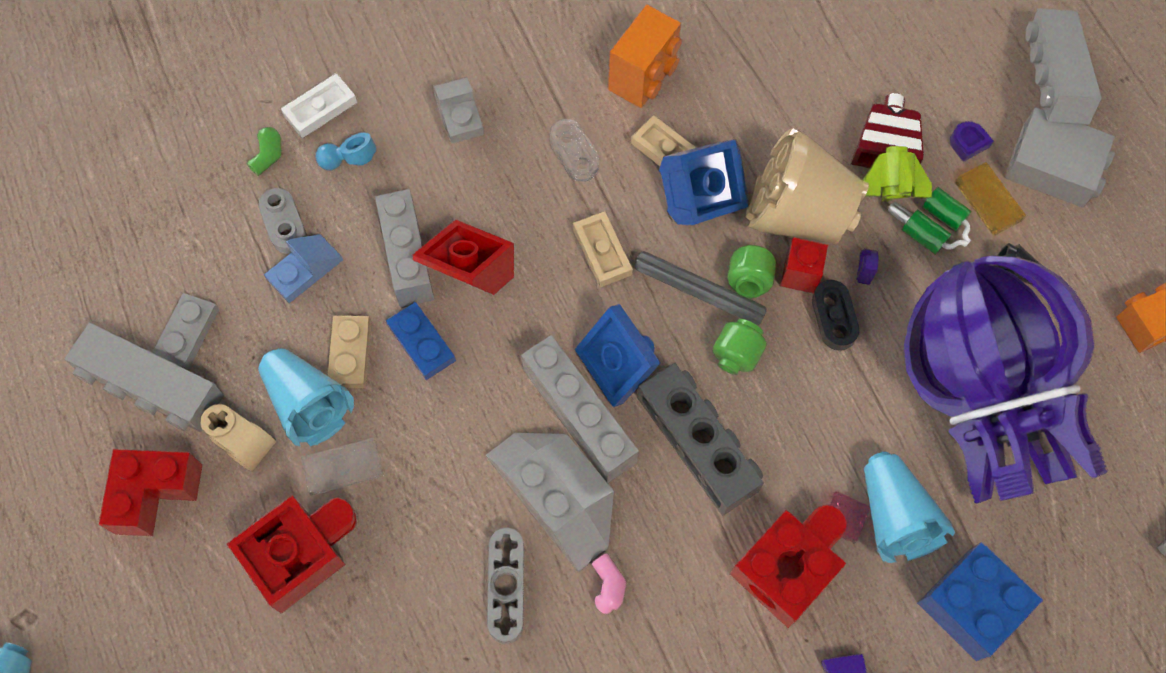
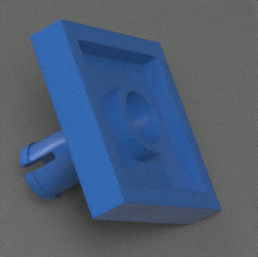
[574,304,660,407]

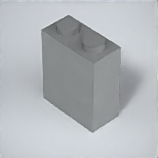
[1004,107,1115,208]

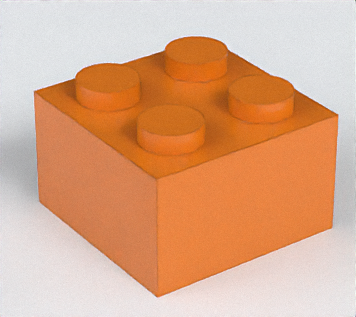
[608,4,682,109]

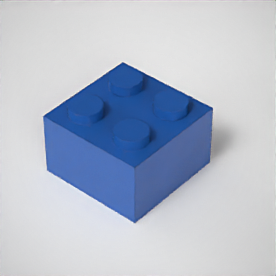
[917,542,1043,661]

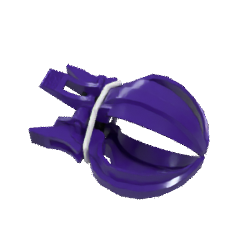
[904,256,1108,504]

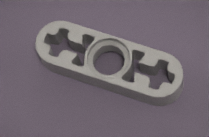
[487,528,524,644]

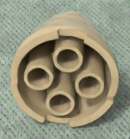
[746,129,869,245]

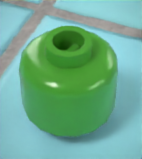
[728,245,776,298]
[712,319,767,375]

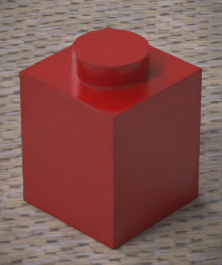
[780,237,828,294]

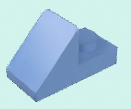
[264,234,343,303]

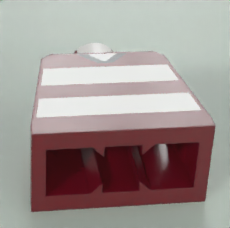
[851,93,924,168]

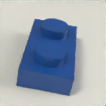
[386,302,456,380]

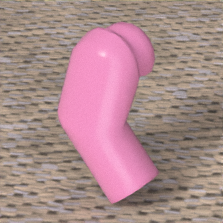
[592,553,626,614]

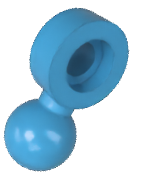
[315,133,377,171]

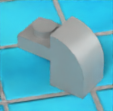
[434,77,484,144]

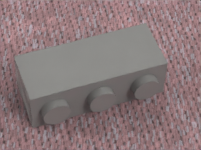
[375,189,435,308]

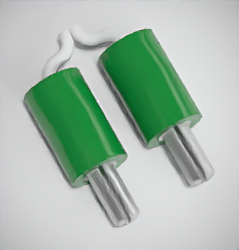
[888,187,972,255]

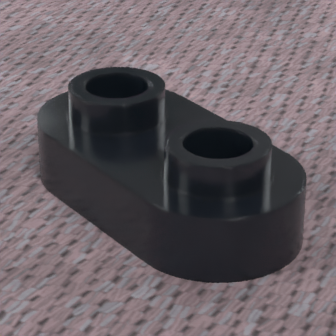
[812,280,859,351]

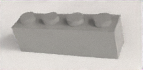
[1025,9,1102,125]
[64,322,224,432]
[521,335,639,483]

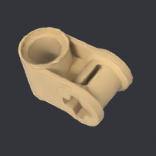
[201,404,276,472]

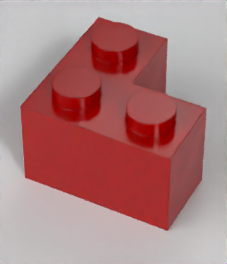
[98,449,203,536]

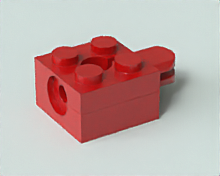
[227,495,357,614]
[730,505,847,628]

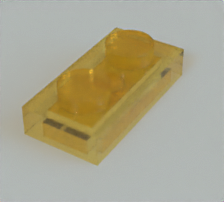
[955,162,1026,236]

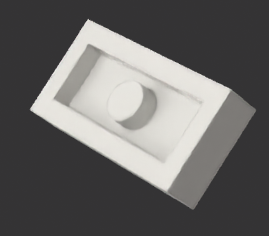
[281,73,357,138]

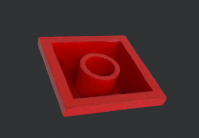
[413,220,514,295]

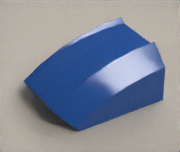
[659,139,748,225]

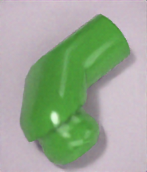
[247,127,282,176]

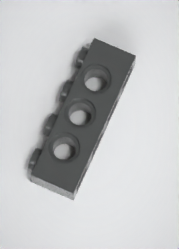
[637,363,764,516]

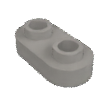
[259,188,307,254]

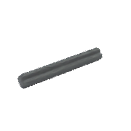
[635,251,767,325]

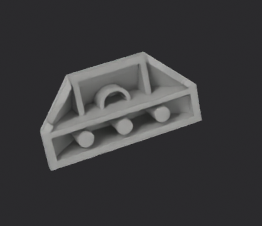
[486,433,614,573]

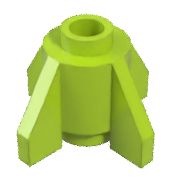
[863,146,932,202]

